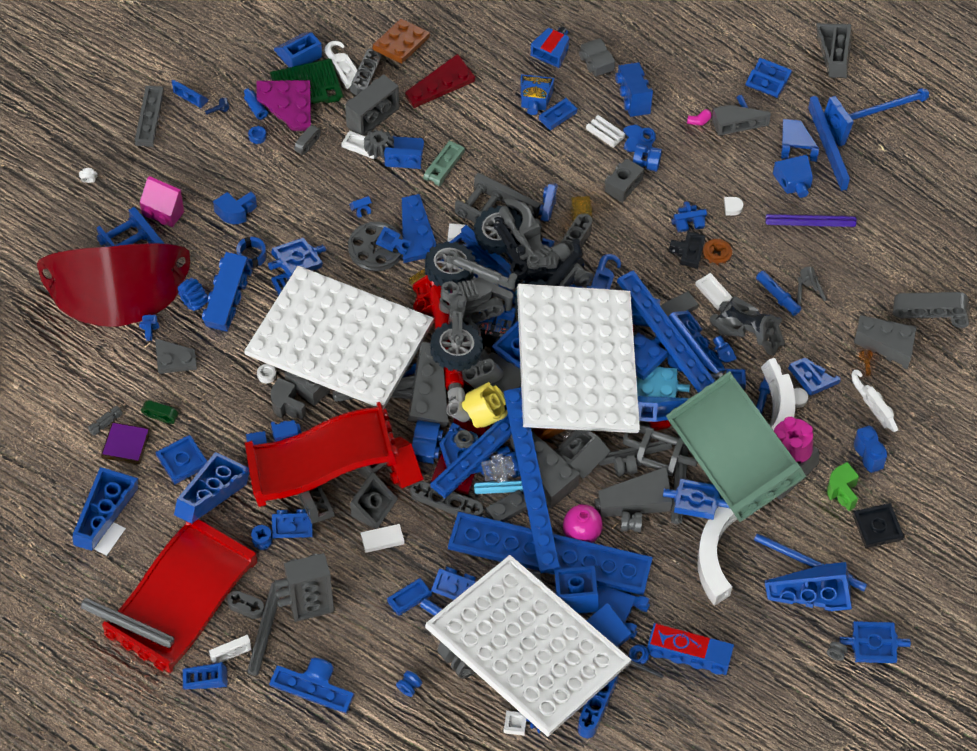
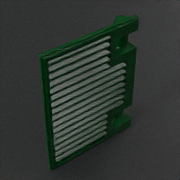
[270,59,343,105]

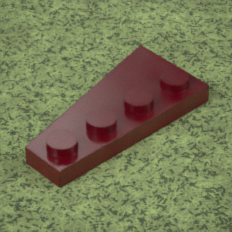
[405,54,475,108]

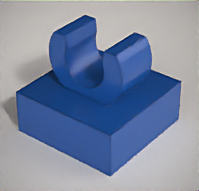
[349,196,372,218]

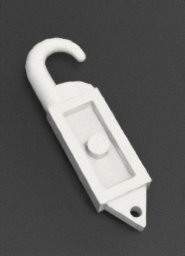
[325,41,361,89]
[852,370,898,432]

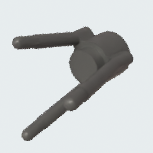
[797,267,826,306]

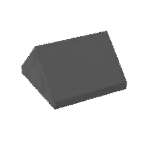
[350,473,398,529]

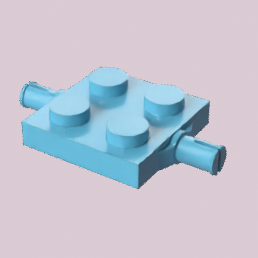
[636,367,690,398]

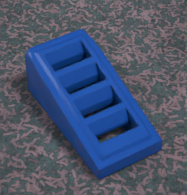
[183,662,228,690]

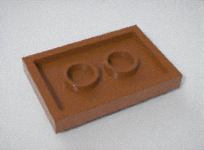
[372,19,430,64]

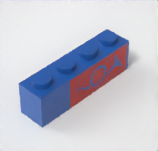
[647,623,734,675]

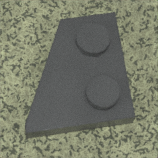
[155,339,197,374]

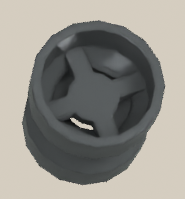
[613,454,637,477]
[621,511,642,533]

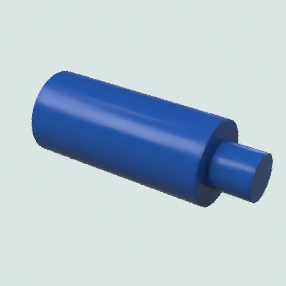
[244,88,268,120]

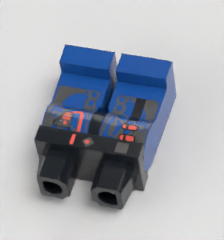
[476,307,516,354]

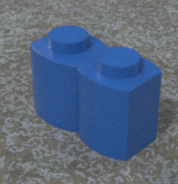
[412,420,443,464]
[854,425,887,473]

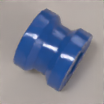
[251,525,272,550]
[396,671,422,697]

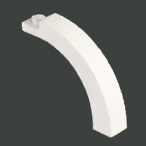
[761,358,795,431]
[697,507,737,606]

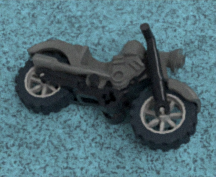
[474,198,594,316]

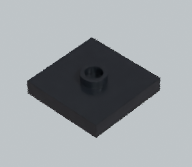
[852,503,904,549]

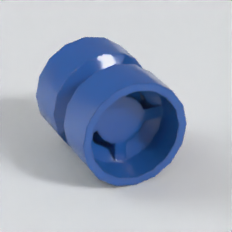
[633,144,662,172]

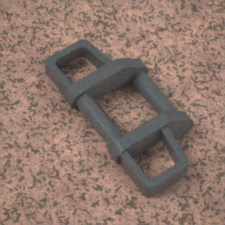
[623,425,698,477]

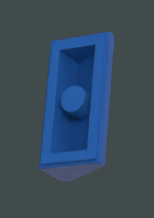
[172,80,208,108]

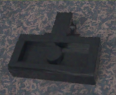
[669,231,705,269]

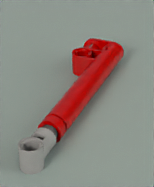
[412,275,470,422]

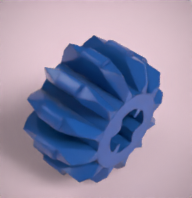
[178,278,208,311]

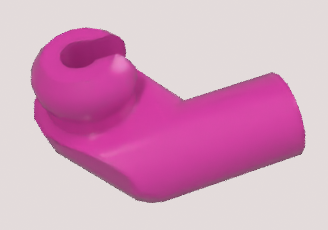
[687,109,712,126]

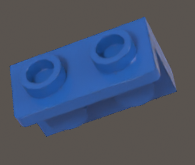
[272,509,313,539]
[431,566,476,600]

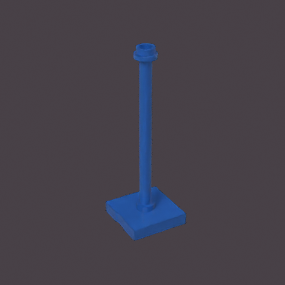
[824,88,929,147]

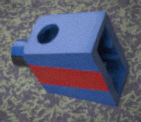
[530,27,570,68]

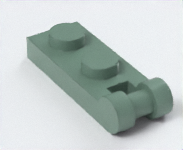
[423,140,465,187]

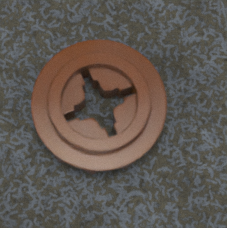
[702,239,732,265]

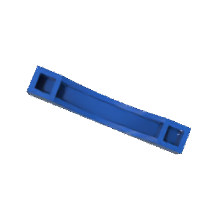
[638,396,753,422]

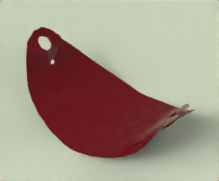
[37,243,190,327]

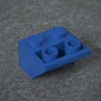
[274,32,322,68]

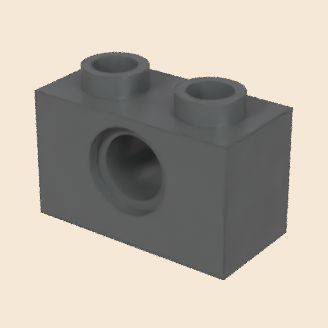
[604,158,644,203]

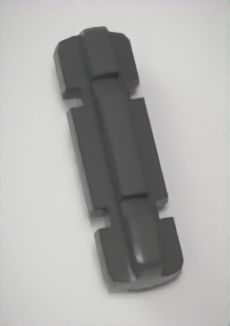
[88,406,122,436]

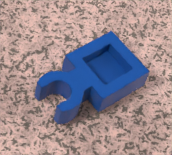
[376,226,411,255]

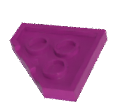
[257,80,311,131]

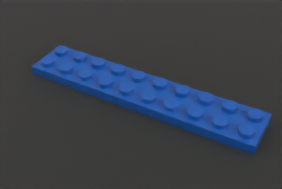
[448,512,653,596]

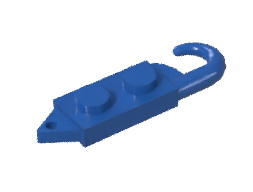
[591,254,621,290]

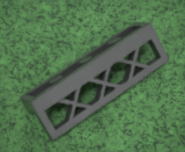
[297,486,335,524]

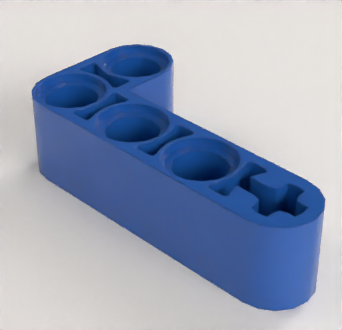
[578,674,619,738]

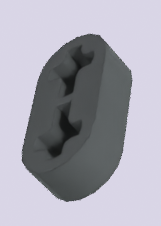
[294,125,321,155]
[227,591,264,619]

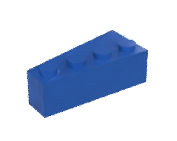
[202,252,253,332]
[174,452,249,524]
[73,467,138,551]

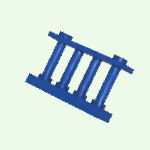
[96,207,165,247]

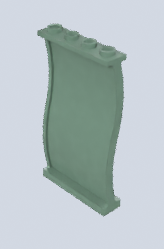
[666,371,806,522]

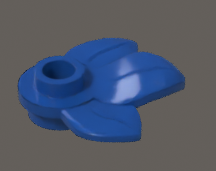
[623,125,656,156]

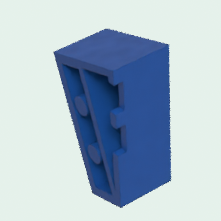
[615,62,653,117]

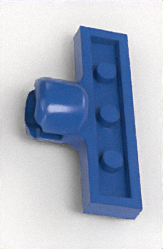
[269,657,354,714]

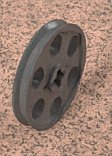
[348,222,404,271]

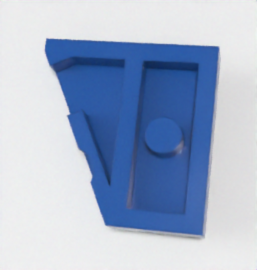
[788,357,841,396]

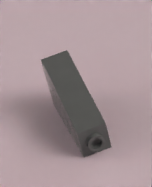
[594,468,672,517]

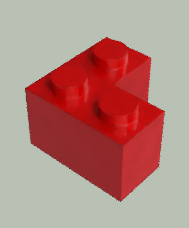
[386,436,424,488]

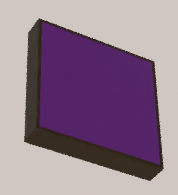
[101,422,150,465]

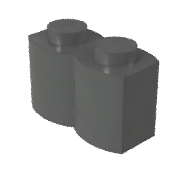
[579,38,615,77]

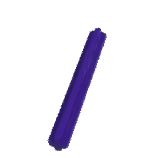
[765,214,856,227]

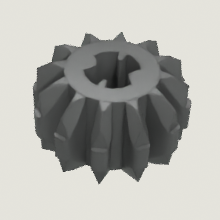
[364,128,394,159]

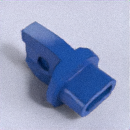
[139,315,159,341]
[713,335,737,363]

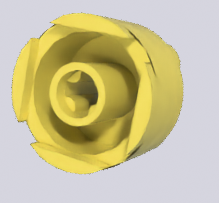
[462,382,508,428]

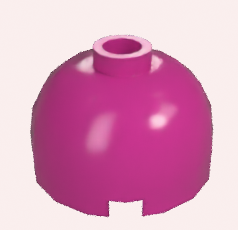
[563,504,603,543]

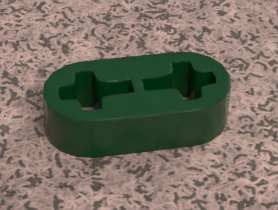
[141,400,179,424]

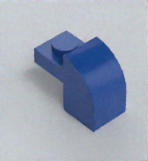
[213,192,257,224]

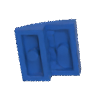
[745,58,792,98]

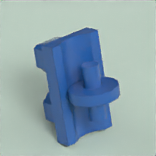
[671,201,707,233]

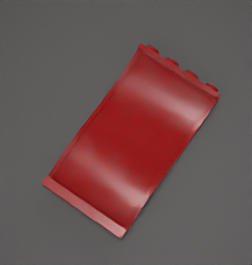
[245,402,399,507]
[102,519,257,674]

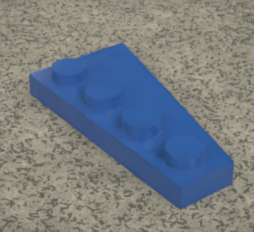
[402,194,436,263]

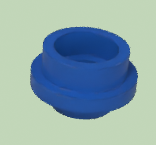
[629,644,649,665]

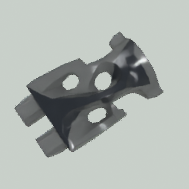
[710,296,785,356]

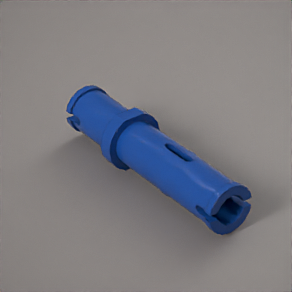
[756,270,801,316]

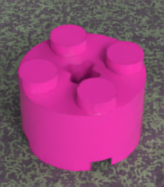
[774,417,813,463]

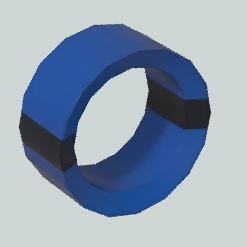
[236,237,267,268]

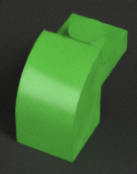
[827,462,859,511]

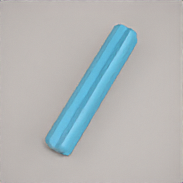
[474,480,524,494]

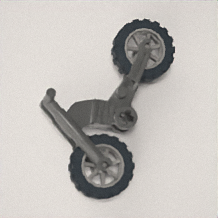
[425,241,517,371]

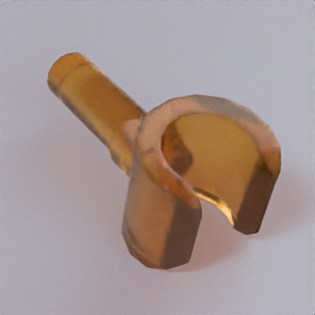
[859,350,873,376]

